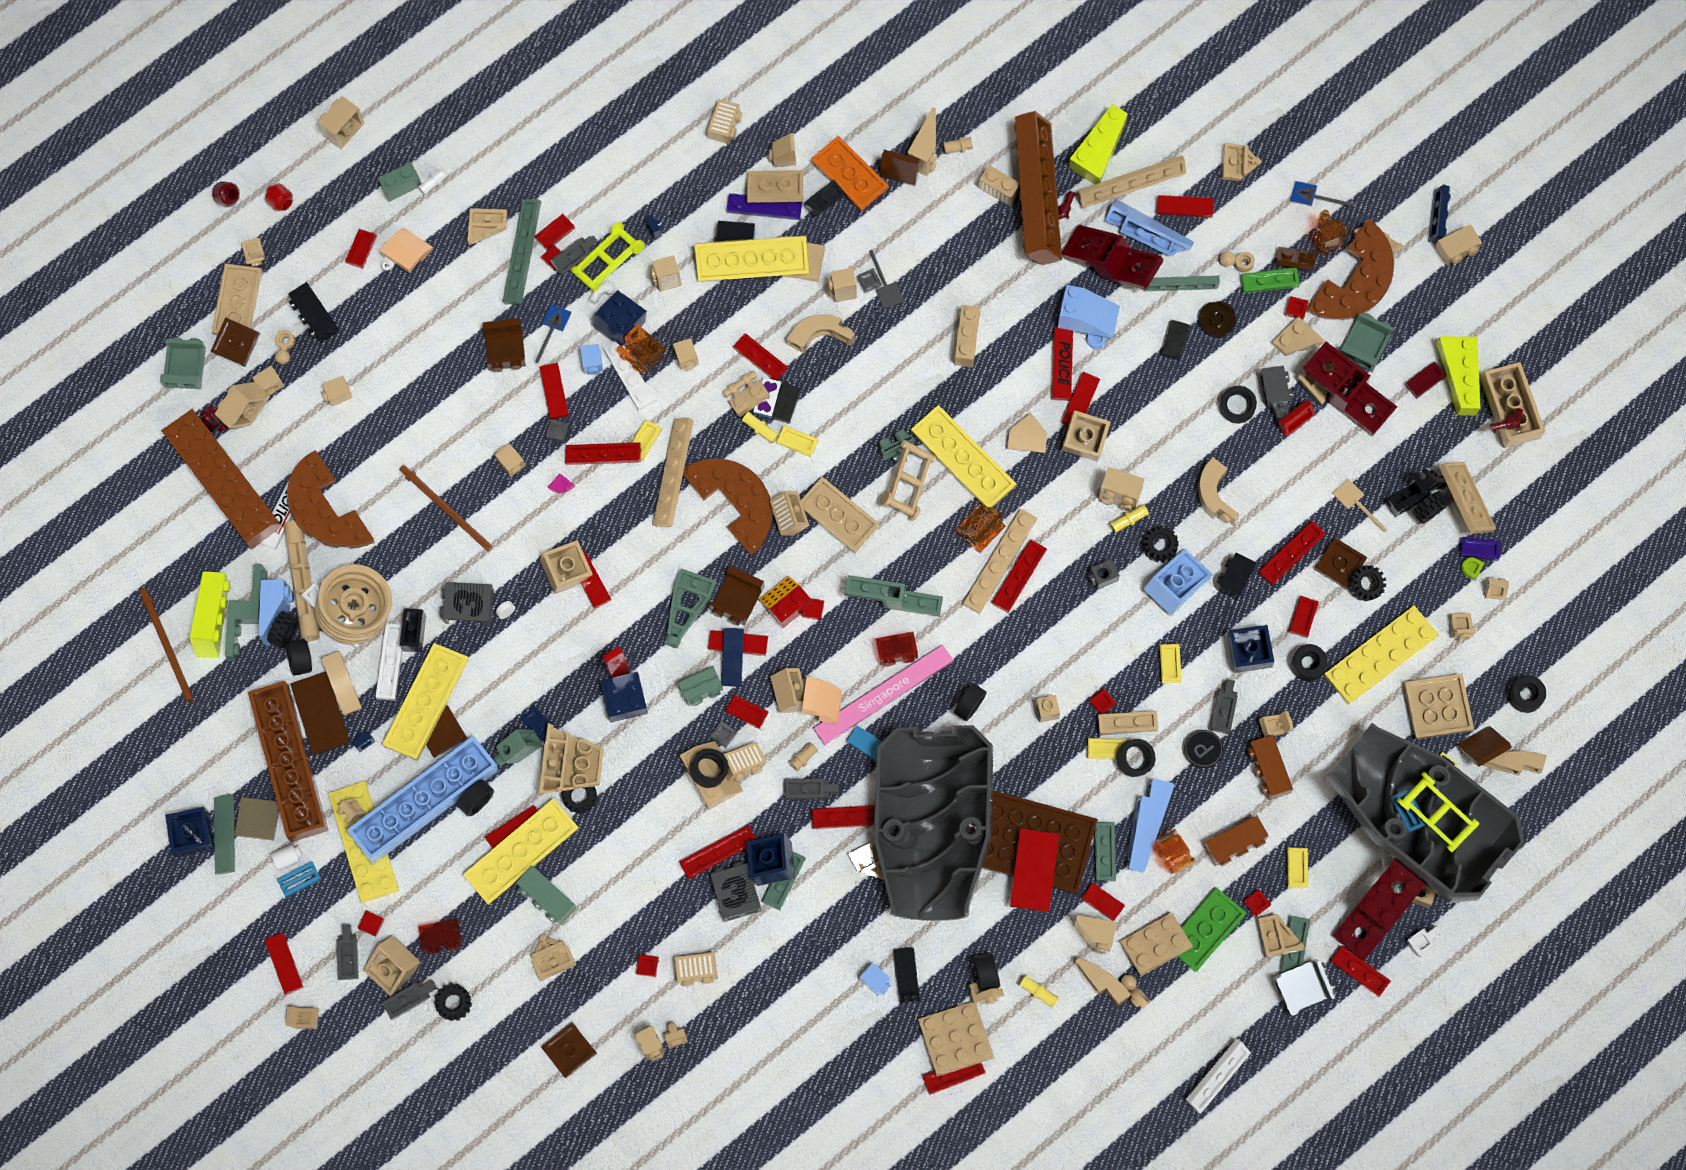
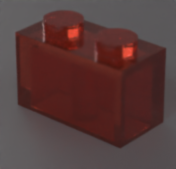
[876,632,918,667]
[418,919,463,955]

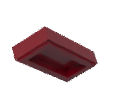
[1405,361,1447,399]

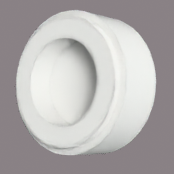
[496,601,515,619]

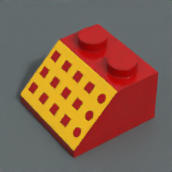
[758,576,812,628]

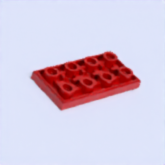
[1010,829,1059,912]

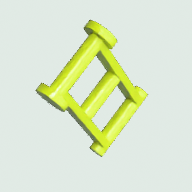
[570,222,645,292]
[1396,772,1480,852]

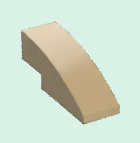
[322,651,362,716]
[1482,751,1547,776]
[1075,958,1131,1007]

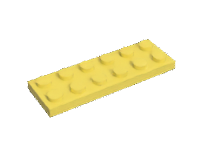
[695,235,810,281]
[911,405,1017,511]
[1324,606,1439,705]
[382,643,469,761]
[328,781,400,904]
[463,798,579,905]

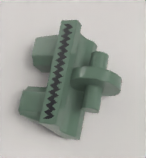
[879,429,914,462]

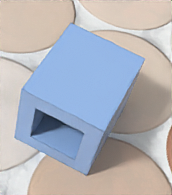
[580,344,603,375]
[860,963,891,996]

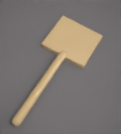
[1332,479,1387,532]

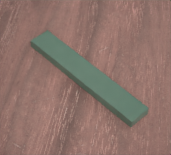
[503,199,541,305]

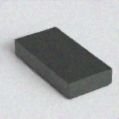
[1161,320,1190,360]
[772,383,801,424]

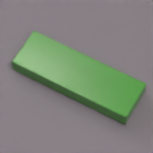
[1241,268,1300,294]

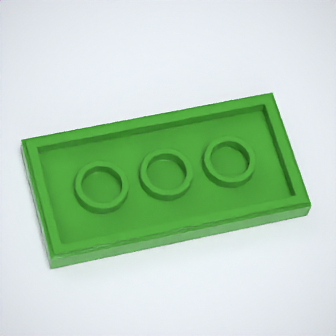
[1176,887,1247,973]

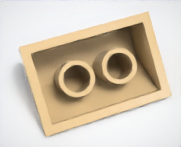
[680,741,743,810]

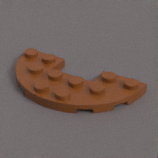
[1307,219,1394,320]
[287,450,374,549]
[683,459,772,557]

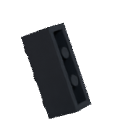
[288,282,339,343]

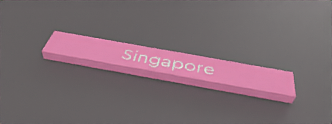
[814,645,954,745]

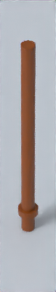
[399,465,493,552]
[139,588,194,702]

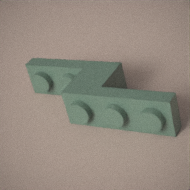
[225,564,268,661]
[845,575,943,617]

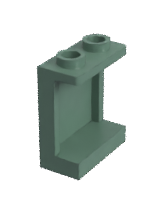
[1340,313,1394,372]
[160,337,206,389]

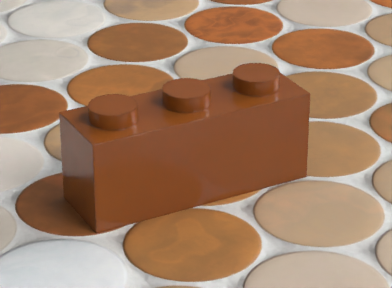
[1247,735,1293,800]
[1204,815,1269,866]

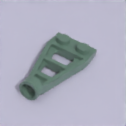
[664,568,717,648]

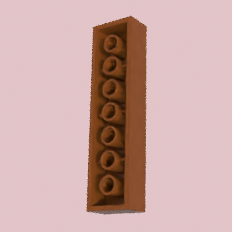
[1014,111,1062,265]
[161,409,282,550]
[248,681,329,842]

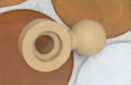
[1220,252,1255,272]
[275,330,295,364]
[1121,975,1150,1008]

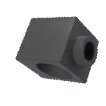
[1088,559,1120,590]

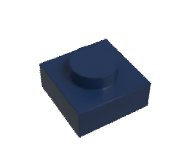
[645,214,663,240]
[352,731,376,753]

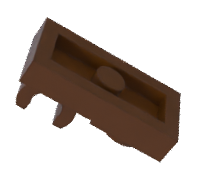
[1276,247,1315,270]

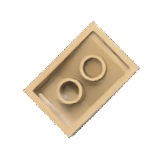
[907,107,937,177]

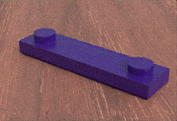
[727,193,803,220]

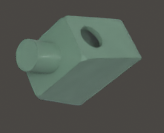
[494,729,543,766]

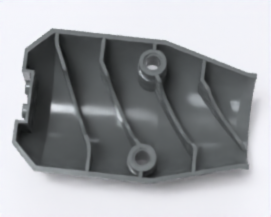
[1325,723,1524,903]
[874,725,994,921]

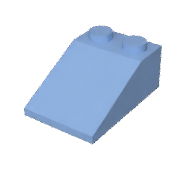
[1058,285,1120,339]
[1144,549,1213,615]
[259,579,294,646]

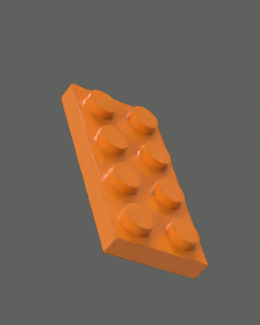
[811,135,888,211]

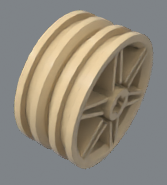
[315,564,392,645]

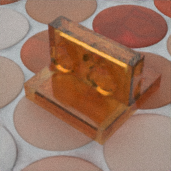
[955,504,1006,553]

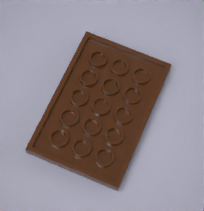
[982,790,1098,895]

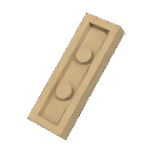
[1098,711,1158,735]

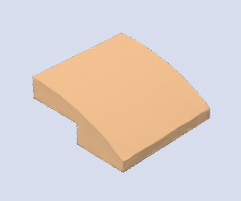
[379,227,433,273]
[801,676,842,724]

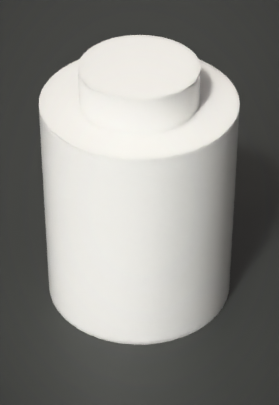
[271,844,303,871]

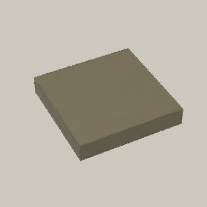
[235,797,279,841]

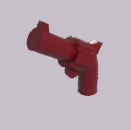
[1058,191,1078,219]
[1490,408,1523,434]

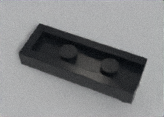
[894,948,920,1004]

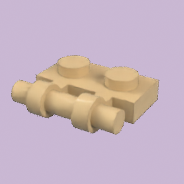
[723,370,771,417]

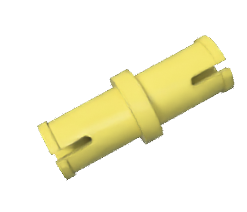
[742,412,779,443]
[1110,504,1149,533]
[1019,975,1059,1008]

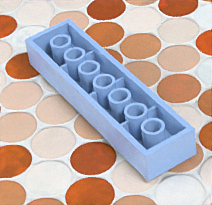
[347,736,498,865]

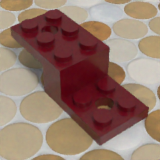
[1062,225,1164,290]
[1301,341,1398,436]
[1333,859,1426,961]

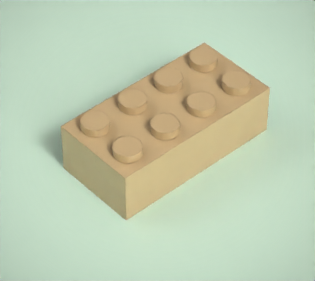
[1480,362,1545,448]

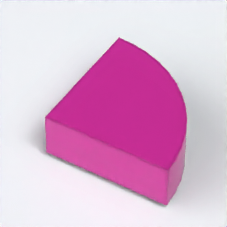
[548,473,575,493]

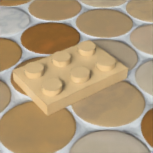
[747,170,803,203]
[1121,913,1192,976]

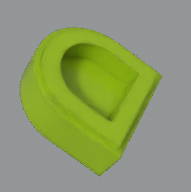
[1461,557,1484,581]

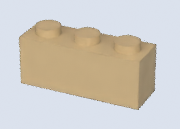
[955,305,980,367]

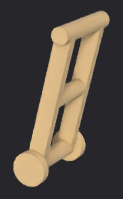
[880,440,936,521]

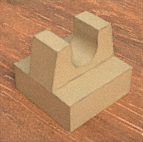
[1486,577,1509,600]
[337,798,366,824]
[664,1022,688,1049]

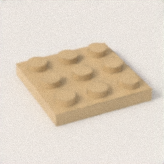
[1404,673,1474,740]
[918,1001,994,1076]

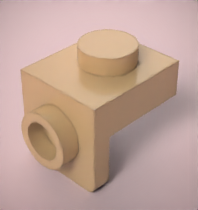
[241,237,266,267]
[1450,613,1476,641]
[1259,711,1293,737]
[970,983,1004,1005]
[285,1006,319,1029]

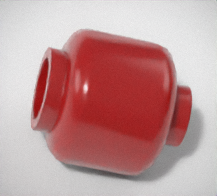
[265,183,293,211]

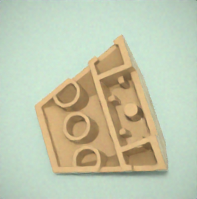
[539,723,604,794]

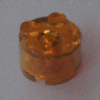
[1153,829,1196,874]

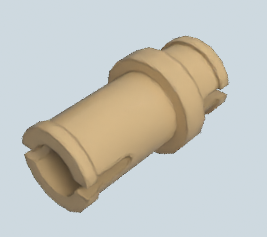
[944,137,973,154]
[789,742,818,771]

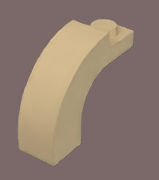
[787,314,855,354]
[1198,457,1239,525]

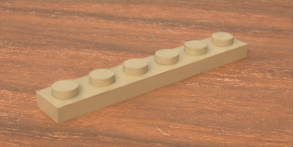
[1078,155,1186,208]
[653,418,694,527]
[963,509,1037,615]

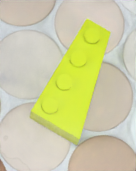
[1069,104,1128,185]
[1436,336,1480,416]
[190,571,231,658]

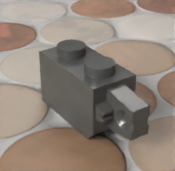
[1260,365,1293,420]

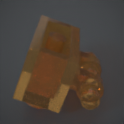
[1313,210,1347,256]
[615,324,665,375]

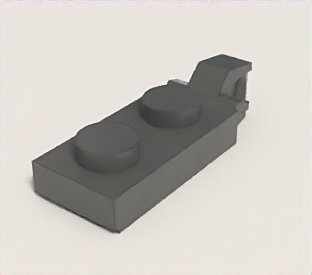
[550,235,598,275]
[1211,679,1238,735]
[785,778,839,800]
[337,925,359,981]
[382,980,438,1020]

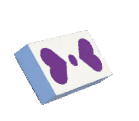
[753,377,782,418]

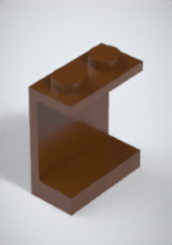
[482,318,526,372]
[709,565,765,626]

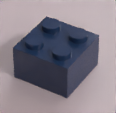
[593,290,647,346]
[1227,625,1275,673]
[600,672,648,723]
[165,807,215,857]
[747,834,795,886]

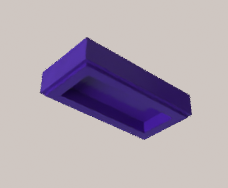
[1460,537,1501,561]

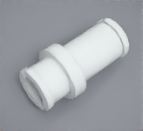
[418,169,446,195]

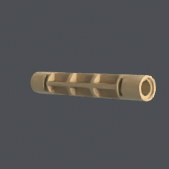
[284,520,320,642]

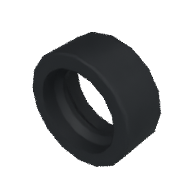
[1220,385,1257,424]
[954,683,987,721]
[1116,739,1156,777]
[689,748,729,788]
[457,779,494,817]

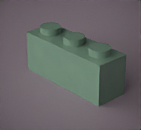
[516,865,577,925]

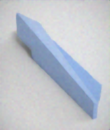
[1105,200,1194,256]
[1127,779,1174,872]

